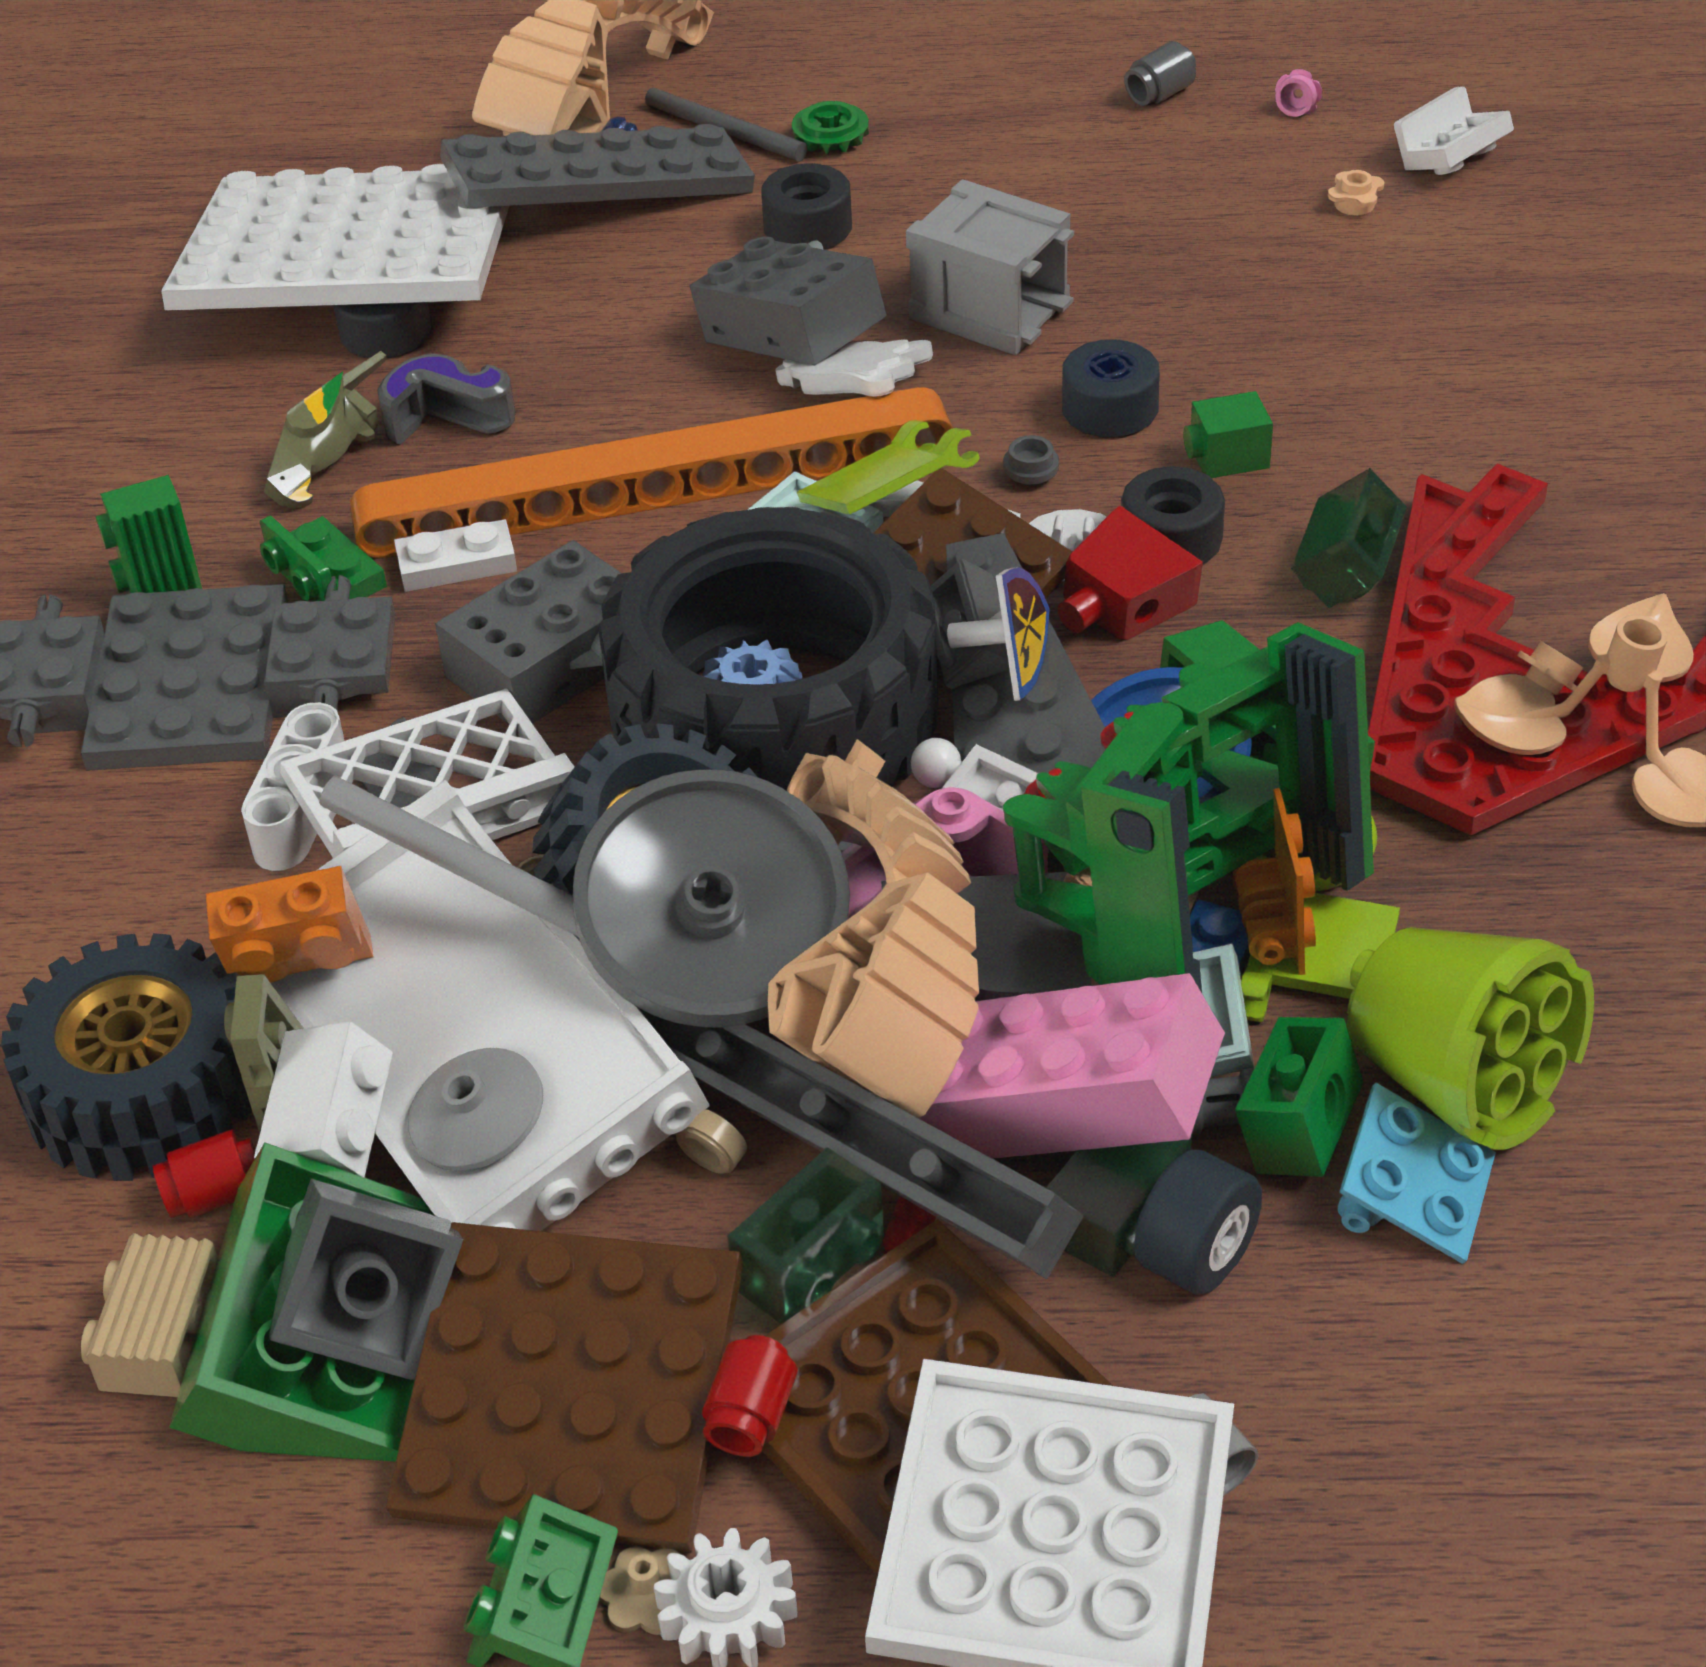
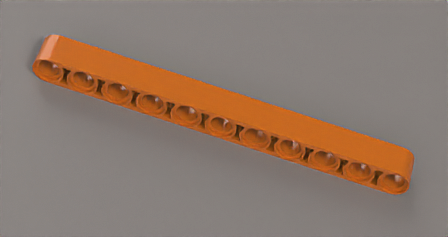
[350,387,953,558]

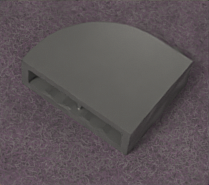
[881,872,1092,1001]

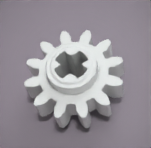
[654,1528,798,1667]

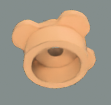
[1328,170,1384,215]
[1517,641,1583,695]

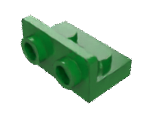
[260,515,387,602]
[464,1494,618,1667]

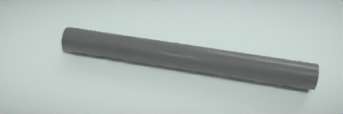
[645,87,807,162]

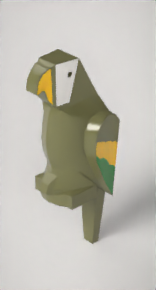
[264,351,387,509]

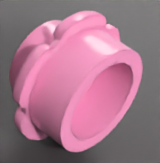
[1275,69,1322,117]

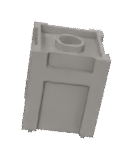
[906,179,1074,355]

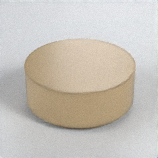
[675,1109,747,1174]

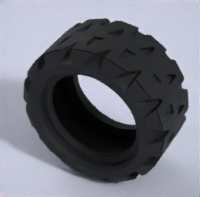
[598,507,939,791]

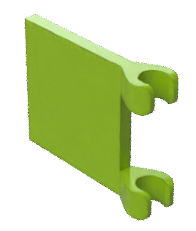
[797,420,980,515]
[1241,893,1400,1029]

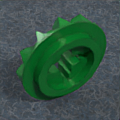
[792,101,869,154]

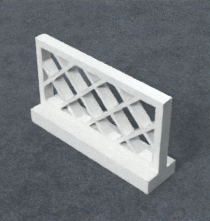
[280,688,574,858]

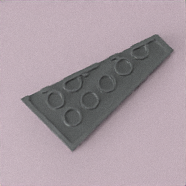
[946,533,1106,774]

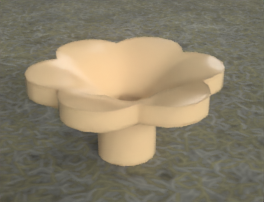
[599,1546,680,1635]

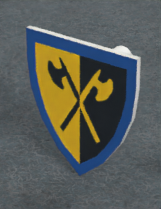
[947,567,1050,701]

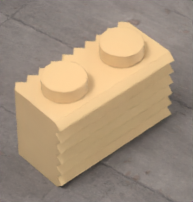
[81,1233,218,1397]

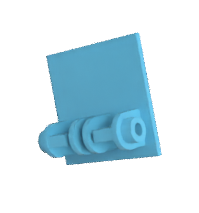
[1338,1083,1496,1264]

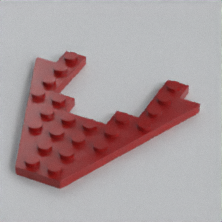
[1368,463,1706,835]

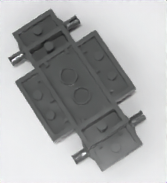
[0,576,396,771]

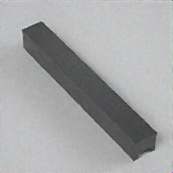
[637,1007,1084,1279]

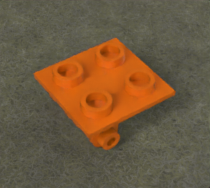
[1232,788,1316,975]

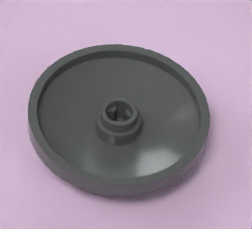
[573,770,850,1027]

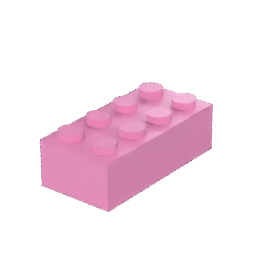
[919,973,1225,1158]

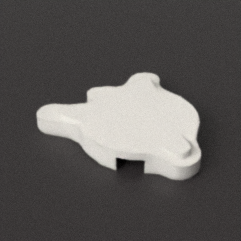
[775,340,933,397]

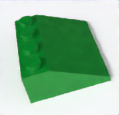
[169,1142,435,1462]

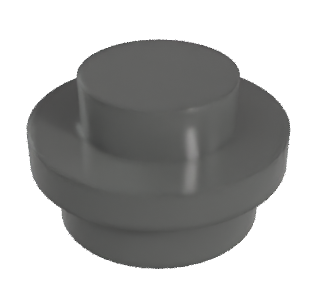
[1003,435,1059,486]

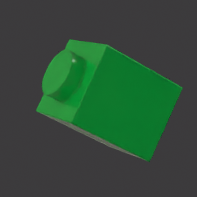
[1183,391,1273,478]

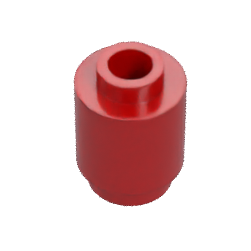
[152,1129,256,1219]
[702,1335,798,1457]

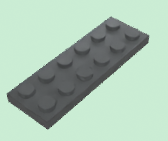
[440,124,755,208]

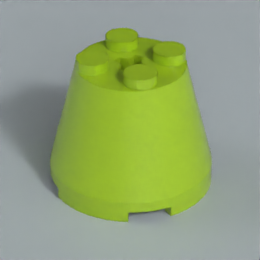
[1348,927,1594,1150]

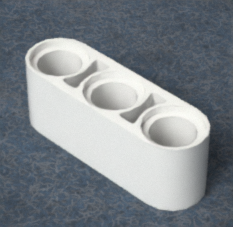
[241,702,345,871]

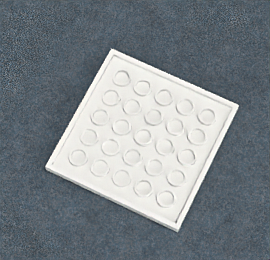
[161,164,509,310]

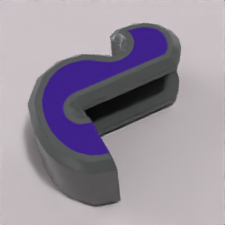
[377,354,516,445]

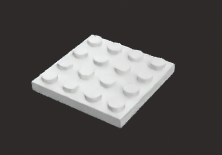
[865,1359,1234,1667]

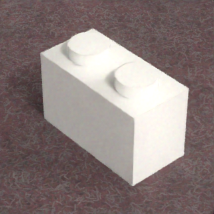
[254,1021,393,1177]

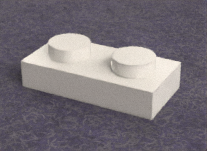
[394,519,517,592]

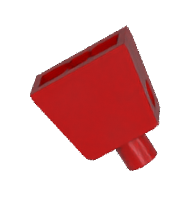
[1058,506,1203,640]

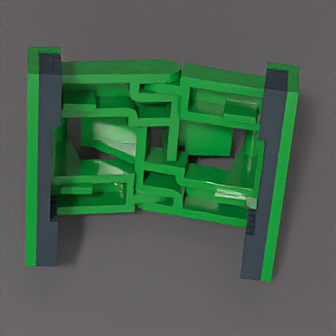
[1003,622,1374,993]

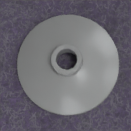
[408,1048,543,1171]

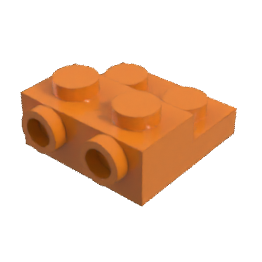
[206,866,373,983]

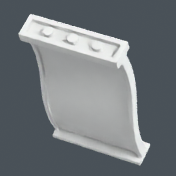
[271,780,710,1231]

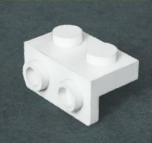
[1394,87,1514,175]

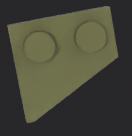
[224,974,304,1133]

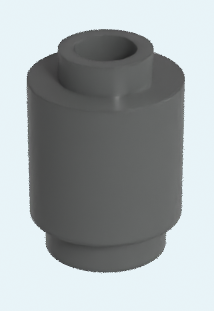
[1124,41,1196,106]

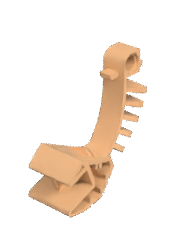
[472,0,714,136]
[768,739,979,1119]

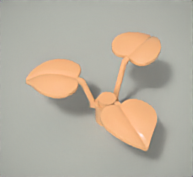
[1454,593,1706,827]

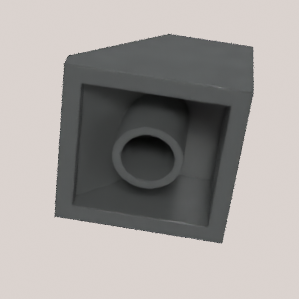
[269,1179,464,1380]

